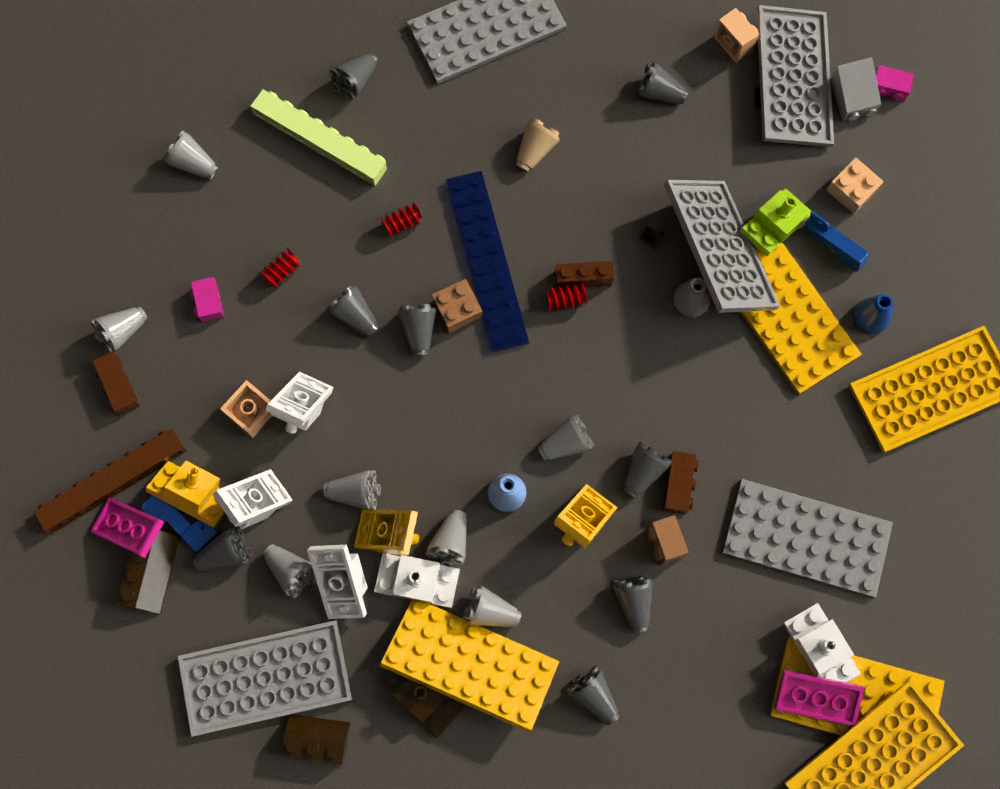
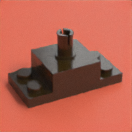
[379,670,465,738]

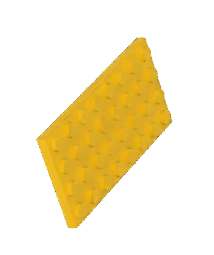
[741,243,862,395]
[848,326,1000,453]
[380,600,559,733]
[770,637,945,736]
[784,680,964,789]

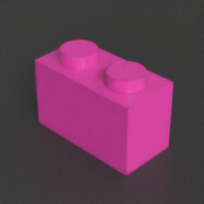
[875,65,914,101]
[189,277,224,323]

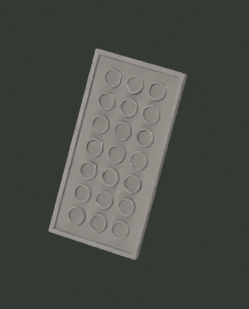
[407,0,567,84]
[756,5,834,147]
[664,180,780,313]
[722,479,893,598]
[178,620,352,737]

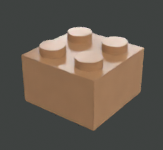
[432,279,483,333]
[647,515,689,565]

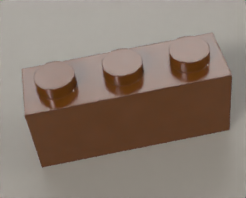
[555,261,614,289]
[92,351,140,415]
[663,451,698,515]

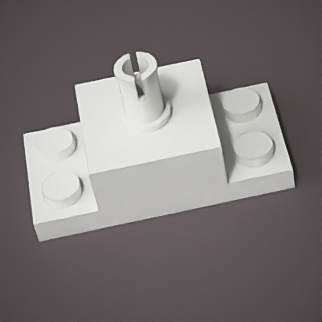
[266,372,334,434]
[213,469,292,530]
[307,544,368,619]
[374,553,460,609]
[783,603,861,682]

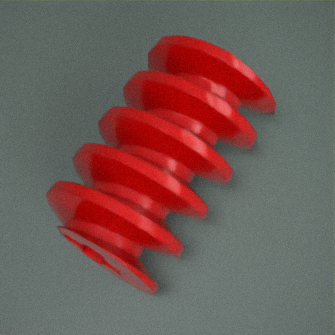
[380,202,422,237]
[258,248,301,288]
[546,283,587,312]

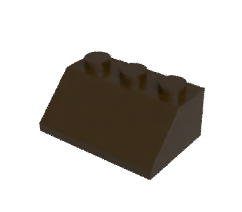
[281,715,350,764]

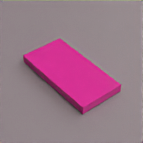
[90,497,164,558]
[774,669,865,726]

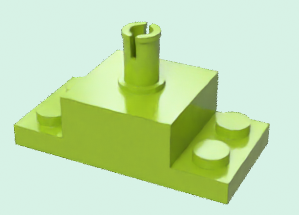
[740,188,811,256]

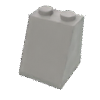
[830,57,881,121]

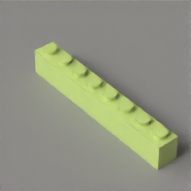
[251,89,387,186]

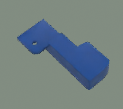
[804,211,869,272]
[142,495,218,553]

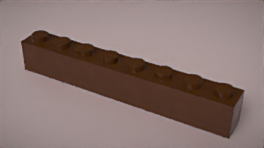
[34,428,187,534]

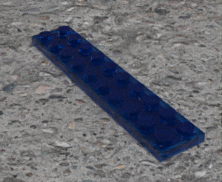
[446,171,529,353]

